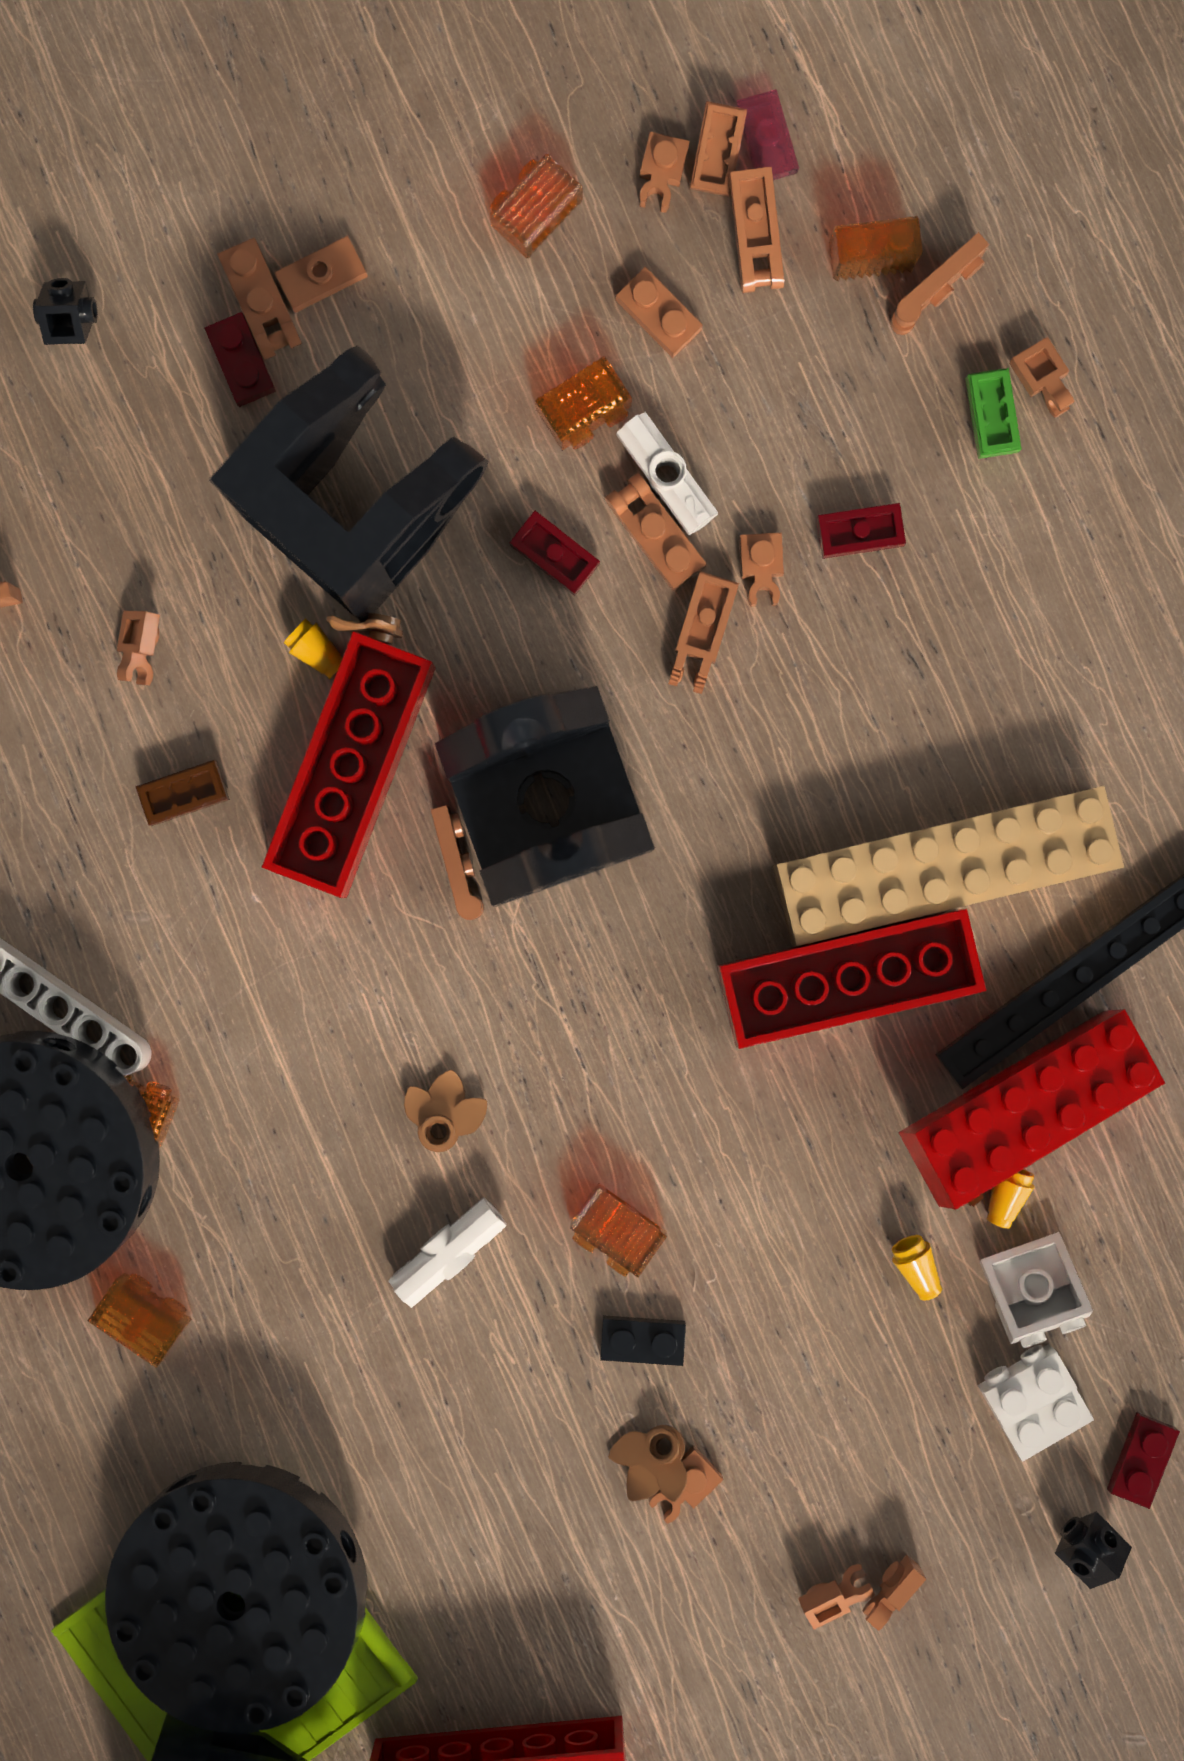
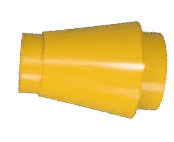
[284,618,343,679]
[986,1169,1035,1229]
[892,1235,943,1301]

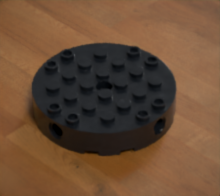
[0,1031,160,1290]
[105,1462,368,1734]

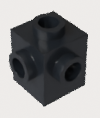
[33,278,98,345]
[1055,1511,1132,1589]

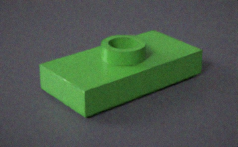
[965,368,1022,459]

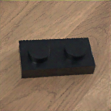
[600,1315,686,1366]

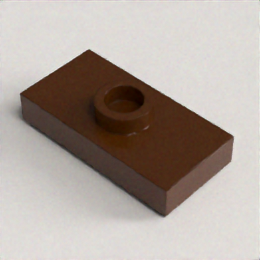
[135,760,230,826]

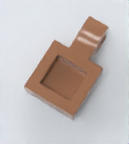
[1009,337,1075,418]
[117,610,160,686]
[798,1564,875,1630]

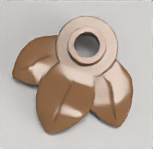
[326,613,403,644]
[404,1070,487,1152]
[608,1425,687,1502]

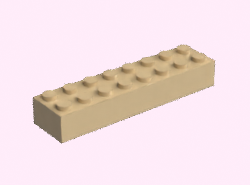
[772,786,1124,946]

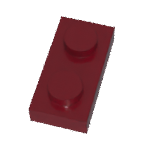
[204,312,277,407]
[816,503,906,559]
[509,510,600,596]
[1107,1412,1180,1509]

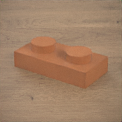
[616,267,703,358]

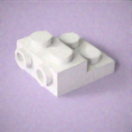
[980,1232,1093,1348]
[978,1344,1094,1462]

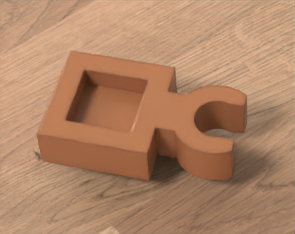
[639,132,690,213]
[739,533,784,607]
[649,1445,723,1524]
[862,1555,926,1631]

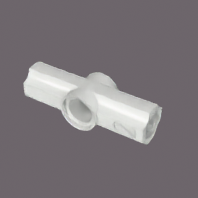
[616,412,718,535]
[388,1197,507,1308]

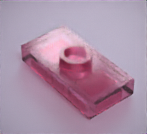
[736,89,799,180]

